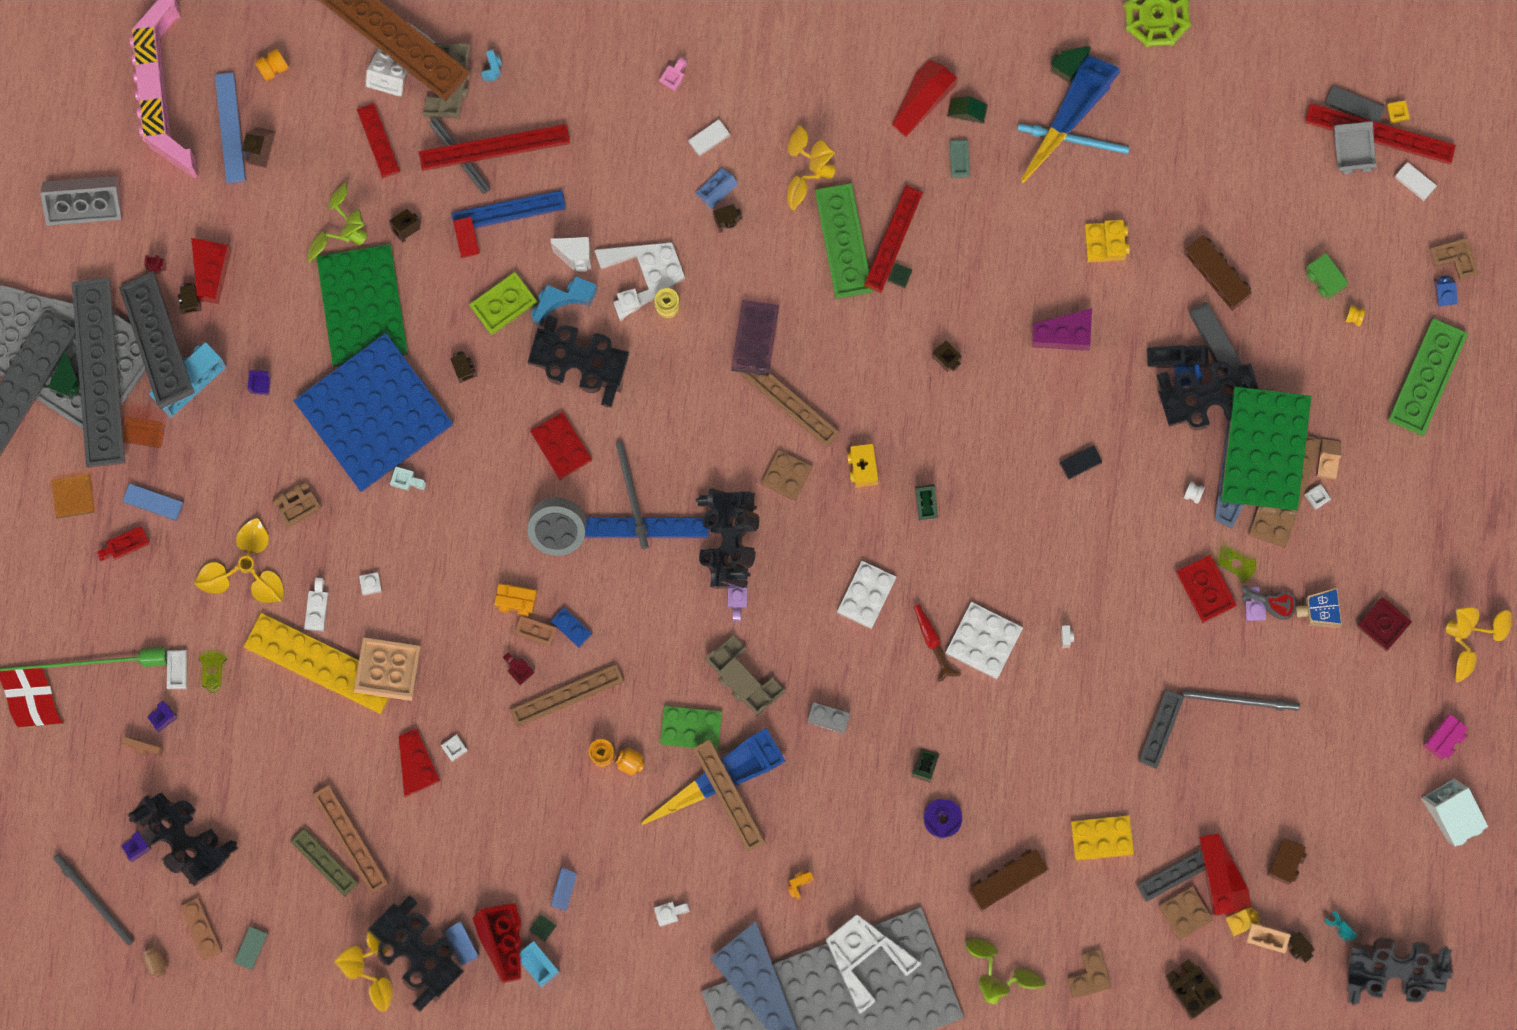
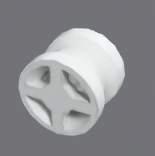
[1184,481,1205,504]

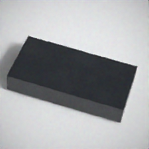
[1059,445,1102,480]

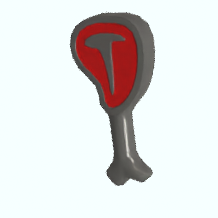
[1241,585,1296,620]

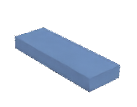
[123,484,184,521]

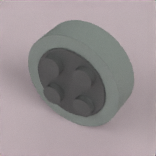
[527,497,586,556]

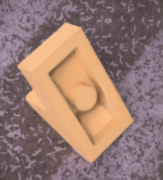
[1317,439,1341,480]

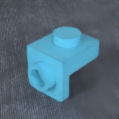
[481,50,502,82]

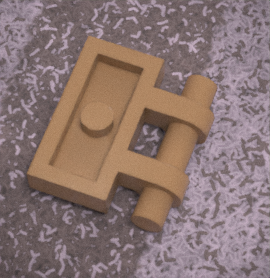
[272,482,321,528]

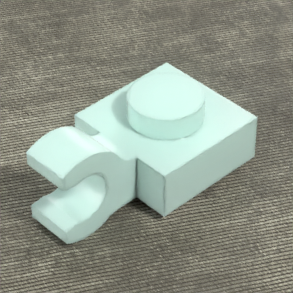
[390,467,426,491]

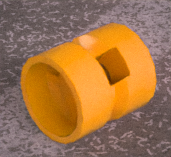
[254,48,289,82]
[588,739,615,767]

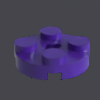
[923,799,962,839]

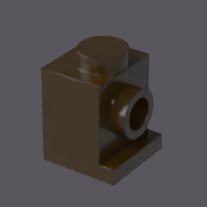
[713,204,743,233]
[389,209,421,243]
[178,283,201,314]
[932,340,962,372]
[450,351,477,383]
[1287,931,1315,963]

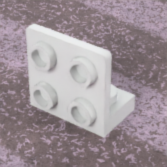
[366,48,408,96]

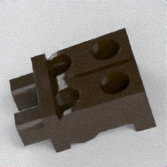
[1165,959,1223,1020]

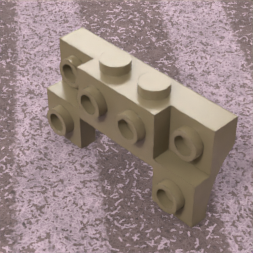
[423,43,471,119]
[705,635,786,717]

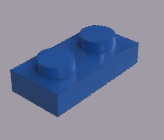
[551,608,592,648]

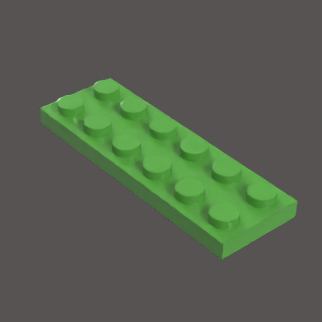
[815,183,873,299]
[1388,318,1468,437]

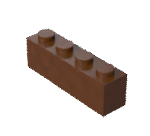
[1184,235,1252,311]
[969,849,1048,911]

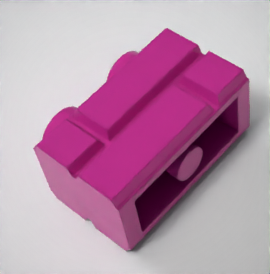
[1423,714,1468,760]

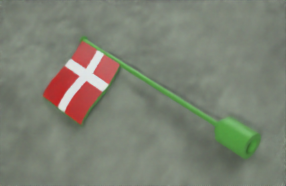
[0,646,167,728]

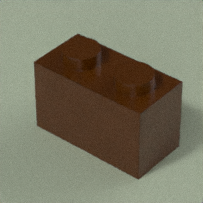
[1267,838,1307,885]

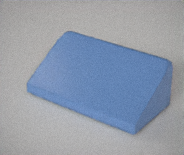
[695,168,738,209]
[551,868,577,911]
[444,921,479,966]

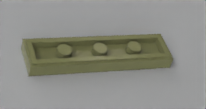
[290,828,359,897]

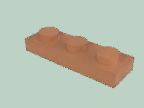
[180,898,222,960]

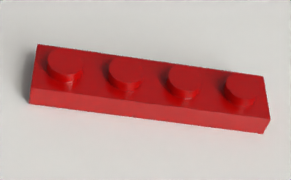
[357,103,400,179]

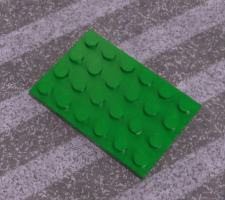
[316,244,408,367]
[1221,387,1312,511]

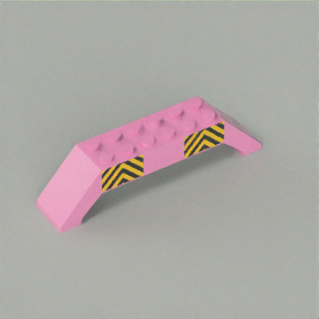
[130,0,198,178]

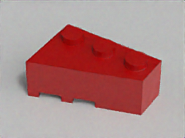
[191,238,231,304]

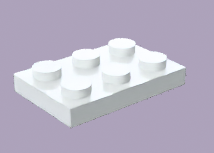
[837,561,897,630]

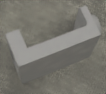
[1334,121,1377,174]

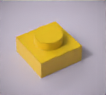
[1386,100,1410,124]

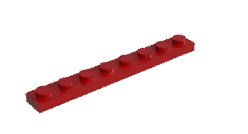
[1305,103,1456,164]
[418,124,570,171]

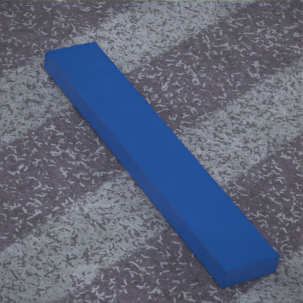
[451,190,566,229]

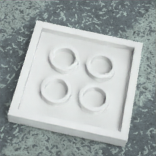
[945,602,1023,680]

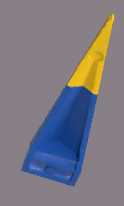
[1021,55,1120,183]
[641,728,786,825]

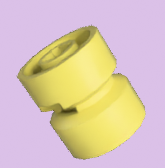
[654,288,680,318]

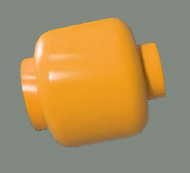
[615,747,645,776]

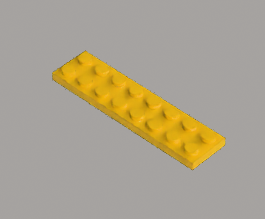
[244,613,390,715]

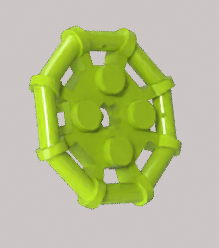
[1124,0,1192,48]

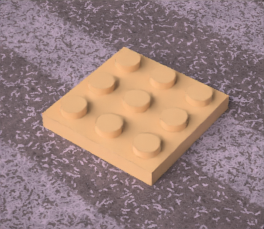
[354,637,421,701]

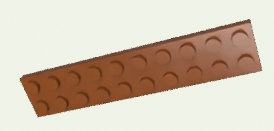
[318,0,470,102]

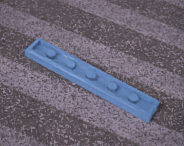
[215,73,246,184]

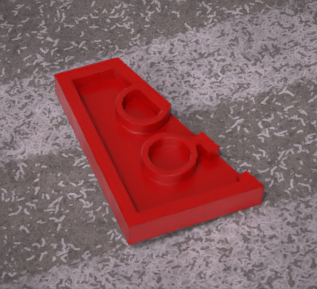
[398,728,440,798]

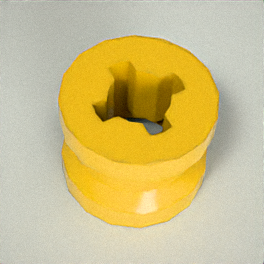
[1345,304,1366,327]

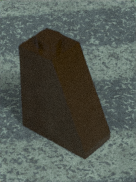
[242,128,275,168]

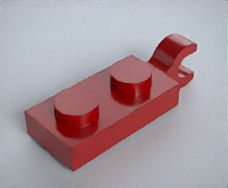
[96,526,150,561]

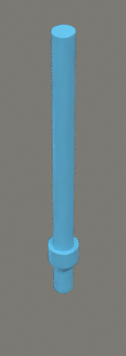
[1018,123,1130,154]

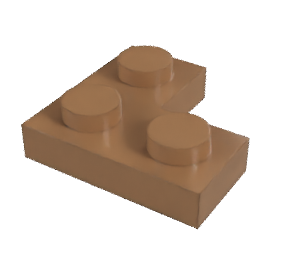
[1430,238,1479,280]
[1068,950,1111,998]

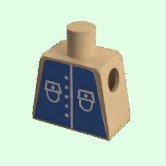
[1295,588,1342,628]

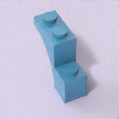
[531,276,598,326]

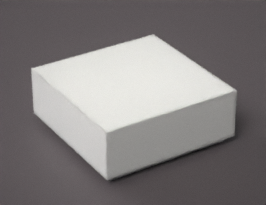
[1304,484,1331,510]
[441,734,468,762]

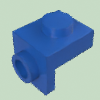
[1434,276,1458,306]

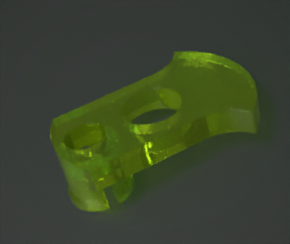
[1218,548,1256,583]
[198,652,227,693]

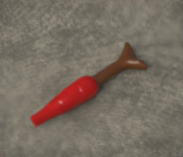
[913,604,961,682]

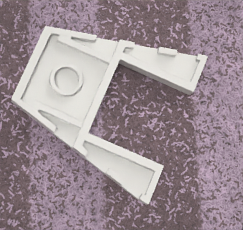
[595,243,685,321]
[826,915,921,1014]

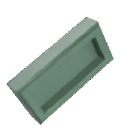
[949,140,970,178]
[234,926,268,971]

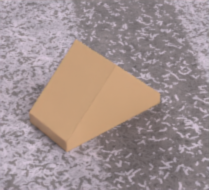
[1247,923,1291,953]

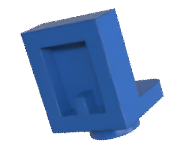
[1174,364,1203,387]

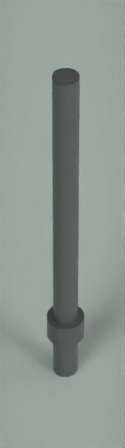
[616,441,649,550]
[1183,690,1300,711]
[53,853,134,946]

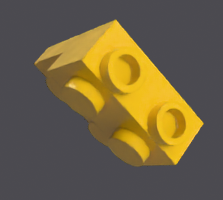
[1085,220,1130,263]

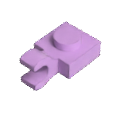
[1245,587,1266,621]
[727,588,747,621]

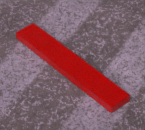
[864,185,923,293]

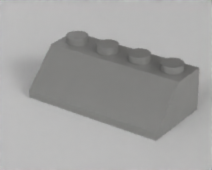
[40,176,122,226]

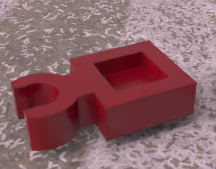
[144,255,166,273]

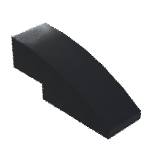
[1147,345,1209,368]

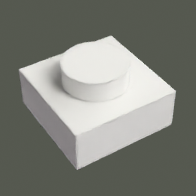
[617,289,641,313]
[359,572,382,596]
[1061,625,1074,648]

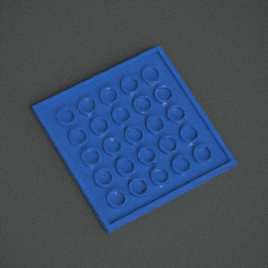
[293,333,454,492]

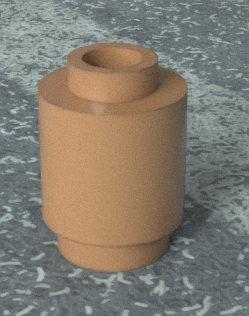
[142,947,168,978]

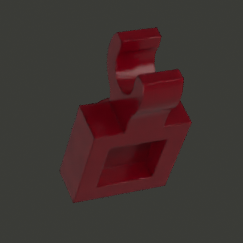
[503,652,535,686]

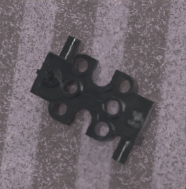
[528,316,630,408]
[1156,361,1259,431]
[696,488,760,589]
[128,792,238,886]
[367,895,464,1012]
[1346,938,1453,1005]

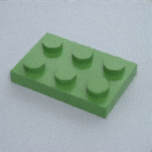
[660,706,722,751]

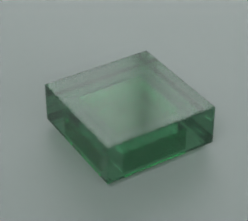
[888,263,913,288]
[529,914,557,942]

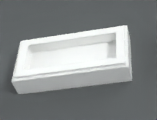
[688,120,730,157]
[1395,162,1437,201]
[167,650,187,690]

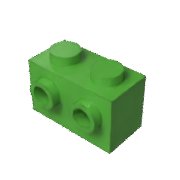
[1305,253,1349,300]

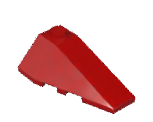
[892,59,958,137]
[1199,834,1251,916]
[472,903,521,983]

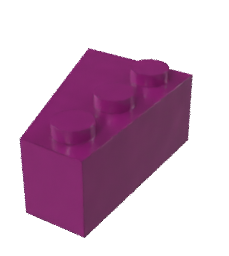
[1032,309,1092,351]

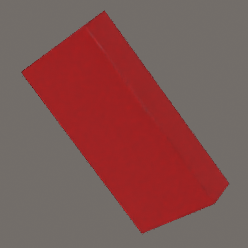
[453,217,480,258]

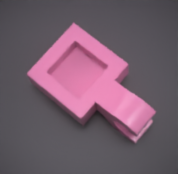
[659,57,688,92]

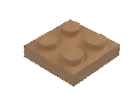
[761,450,813,502]
[1159,886,1213,940]

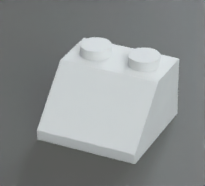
[551,237,591,272]

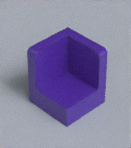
[247,370,271,395]
[148,701,177,732]
[122,831,151,862]

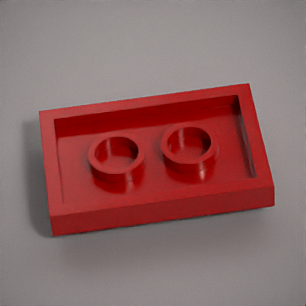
[530,412,592,480]
[1176,555,1237,624]

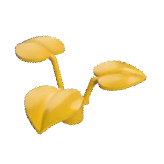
[787,125,835,211]
[194,518,284,603]
[1446,607,1513,682]
[334,932,393,1012]

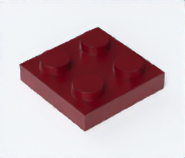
[1357,597,1412,652]

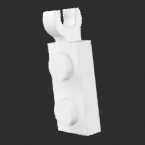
[304,578,329,632]

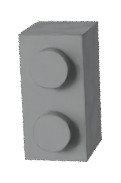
[808,702,850,735]

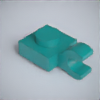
[1324,911,1357,942]

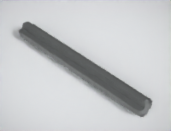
[429,117,491,194]

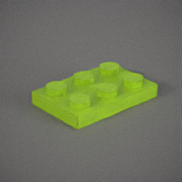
[469,272,537,336]

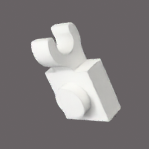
[654,902,690,927]

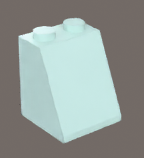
[1421,779,1488,846]

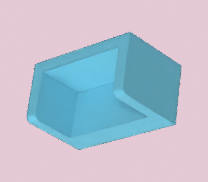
[520,941,560,988]

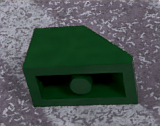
[1050,46,1091,83]
[48,353,80,400]

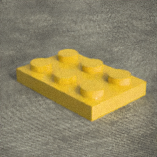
[1071,816,1134,861]

